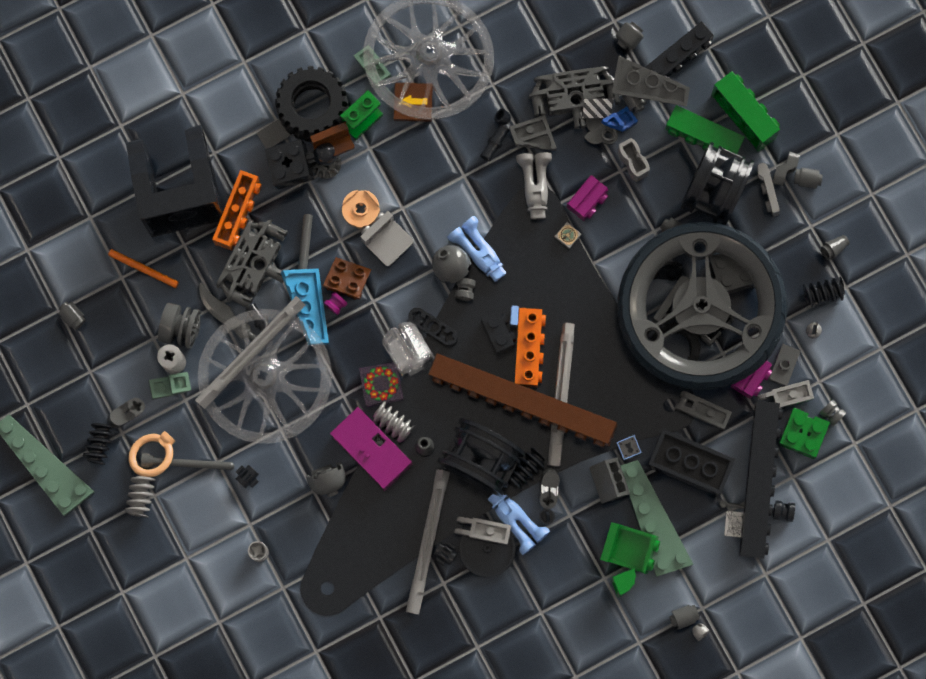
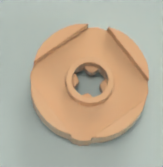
[342,190,380,229]

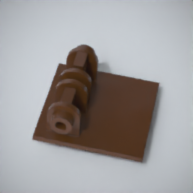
[323,257,371,300]

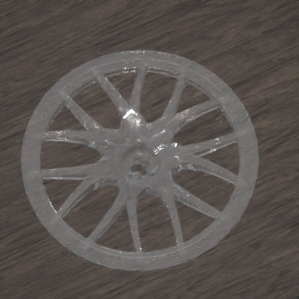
[363,0,494,120]
[198,309,332,443]

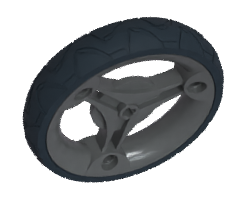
[617,222,787,390]

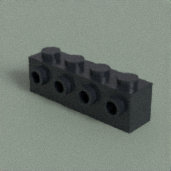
[645,21,714,78]

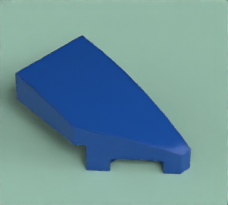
[601,107,638,132]

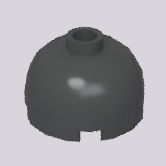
[432,245,471,284]
[306,462,346,497]

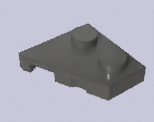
[509,115,557,151]

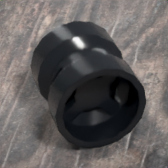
[773,500,795,522]

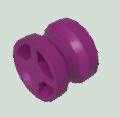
[324,292,348,316]

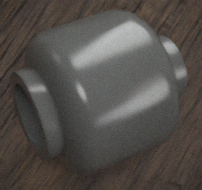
[616,22,644,50]

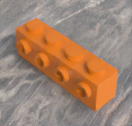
[212,170,262,251]
[515,308,546,388]

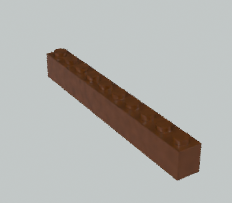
[428,353,618,448]

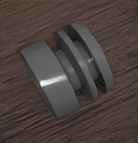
[158,302,201,349]

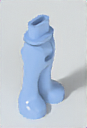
[447,216,506,282]
[488,494,550,555]

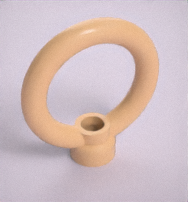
[128,431,175,477]

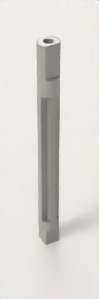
[195,296,305,409]
[547,323,575,467]
[406,469,450,615]

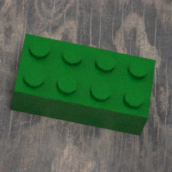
[711,71,780,152]

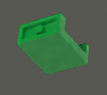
[340,90,383,140]
[600,522,660,574]

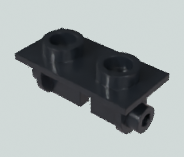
[653,261,682,281]

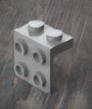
[360,211,414,266]

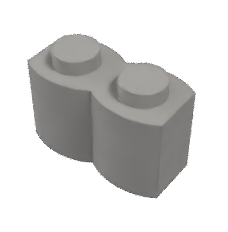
[618,138,650,182]

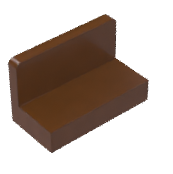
[310,122,355,162]

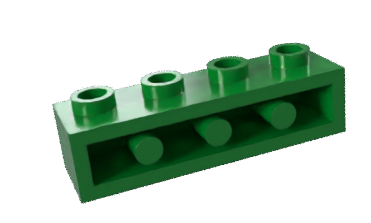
[665,105,745,154]

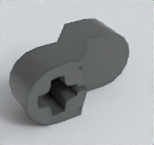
[772,151,800,186]
[107,398,145,428]
[538,468,560,509]

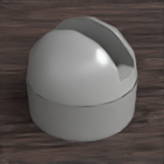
[806,322,822,338]
[692,623,710,641]

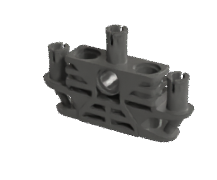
[528,66,621,129]
[216,220,288,308]

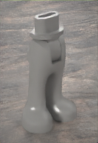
[516,152,552,220]

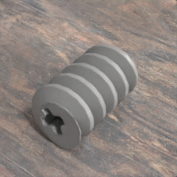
[157,344,186,374]
[373,401,415,443]
[125,476,155,518]

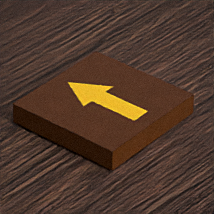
[394,83,433,122]

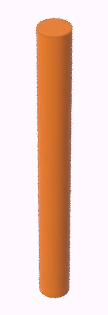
[108,249,179,289]

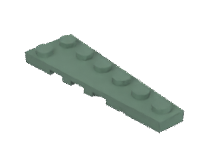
[0,415,95,516]
[620,460,693,577]

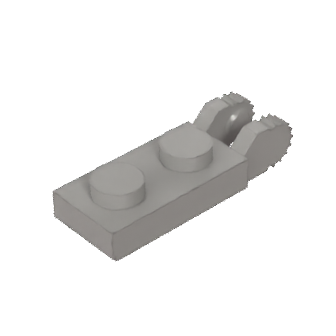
[757,162,780,217]
[757,380,814,408]
[454,517,511,545]

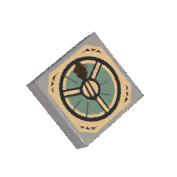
[555,222,581,249]

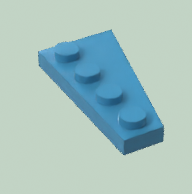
[281,269,329,346]

